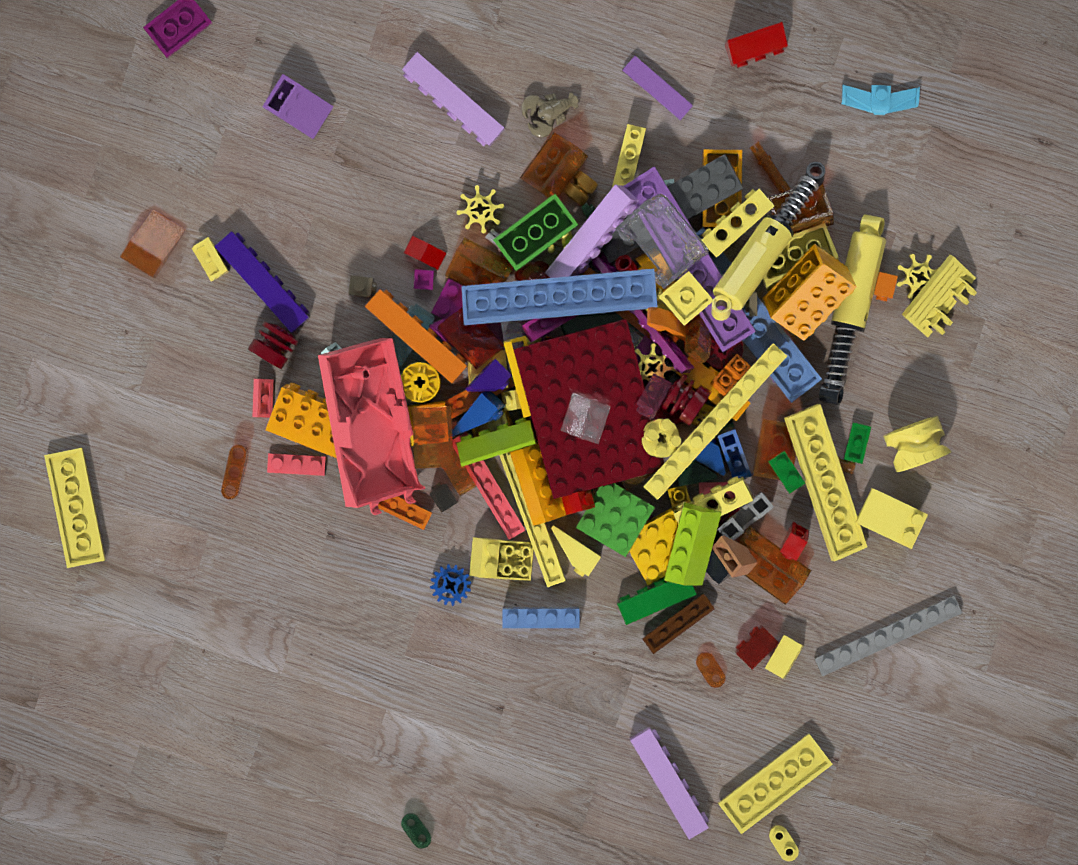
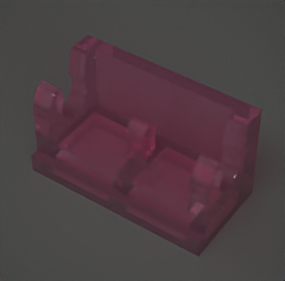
[636,373,672,421]

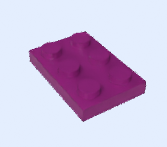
[143,0,212,59]

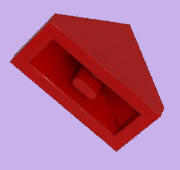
[404,236,447,270]

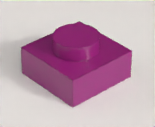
[413,269,434,290]

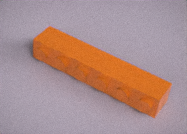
[365,289,467,383]

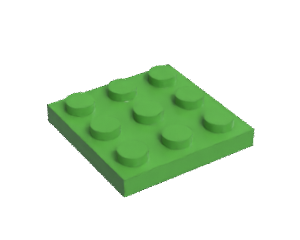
[576,483,655,557]

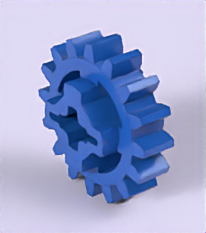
[430,564,472,606]

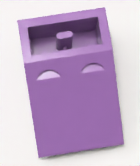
[262,74,333,139]

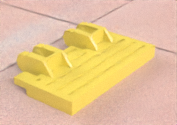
[901,255,977,337]

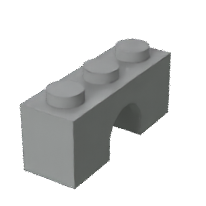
[717,492,774,540]

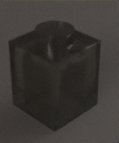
[429,482,458,513]

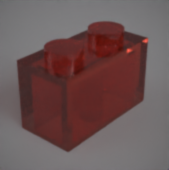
[735,625,779,670]

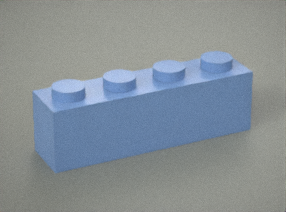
[502,607,580,628]

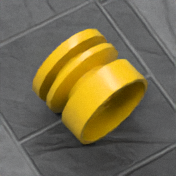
[401,362,441,403]

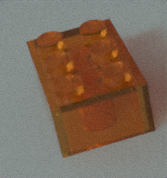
[752,419,796,480]

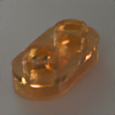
[696,652,726,688]

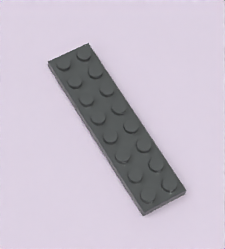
[601,154,744,263]

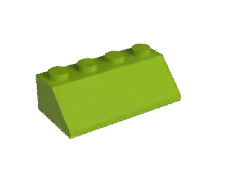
[457,417,538,466]
[664,502,722,585]

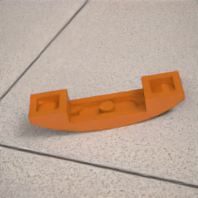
[647,307,700,355]

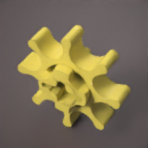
[456,185,504,234]
[896,254,939,299]
[635,343,676,392]

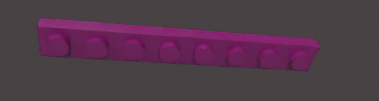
[592,252,695,374]

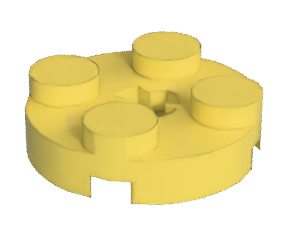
[642,419,681,458]

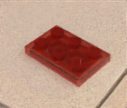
[437,307,504,370]

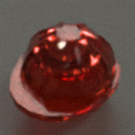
[515,261,550,281]

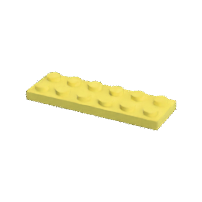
[44,448,106,568]
[718,733,833,834]

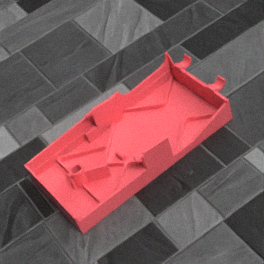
[318,338,425,515]

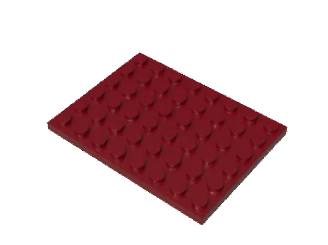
[513,319,664,499]

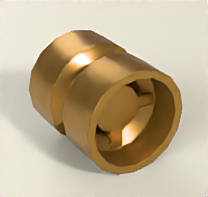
[563,170,598,207]

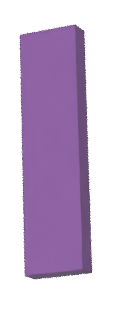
[622,56,693,121]

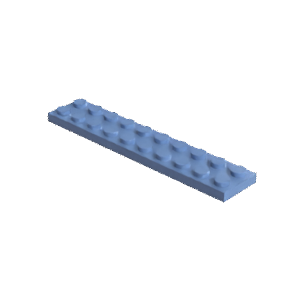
[696,227,822,403]
[462,269,658,325]

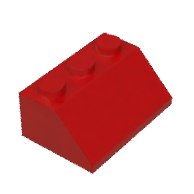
[725,22,788,68]

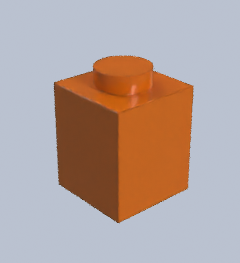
[873,272,898,302]

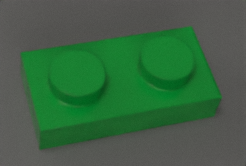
[843,422,871,464]
[768,451,805,494]

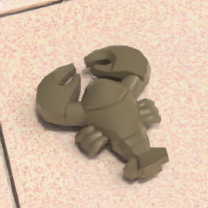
[521,93,579,138]

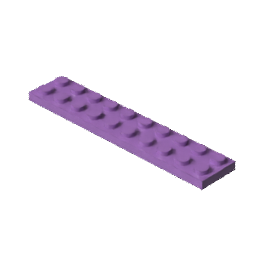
[624,166,756,352]

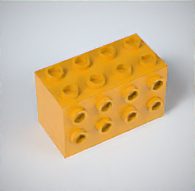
[763,244,857,341]
[265,382,337,458]

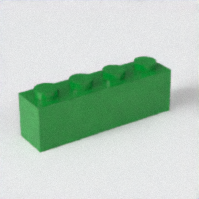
[617,579,697,625]

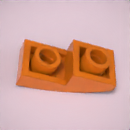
[710,354,751,396]

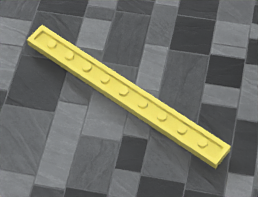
[643,343,787,500]
[487,409,566,587]

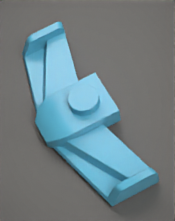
[841,84,920,115]

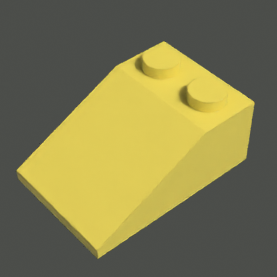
[855,488,928,549]

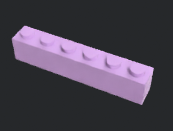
[402,52,505,147]
[545,185,639,278]
[630,727,709,839]

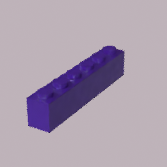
[214,231,310,333]

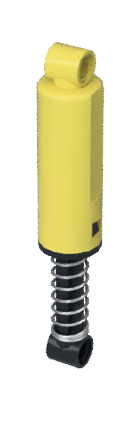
[711,162,826,321]
[819,214,886,405]

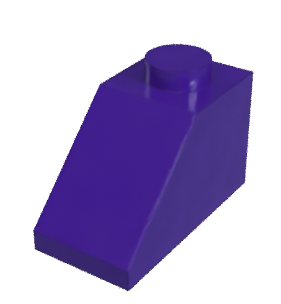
[466,359,512,392]

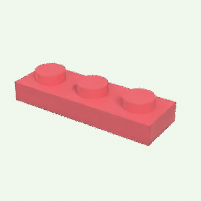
[267,453,326,476]

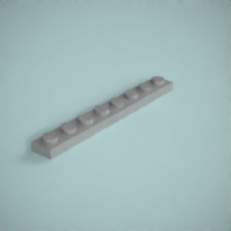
[814,595,962,676]

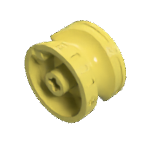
[883,416,951,472]

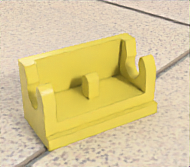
[192,237,229,282]
[765,635,804,679]

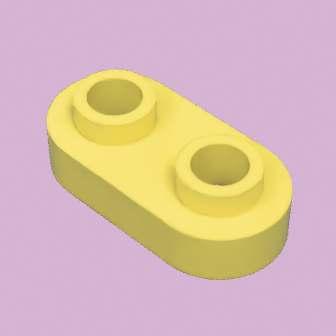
[769,825,799,861]

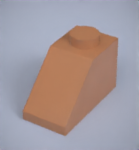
[712,535,758,578]

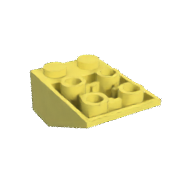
[469,537,534,581]

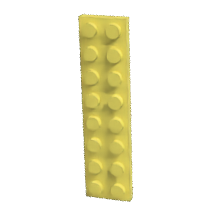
[784,404,867,562]

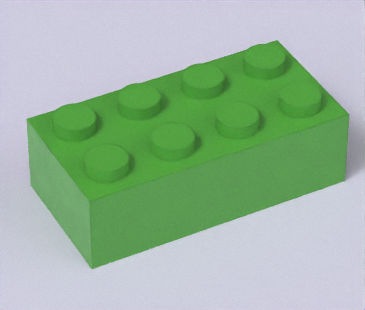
[493,194,578,271]

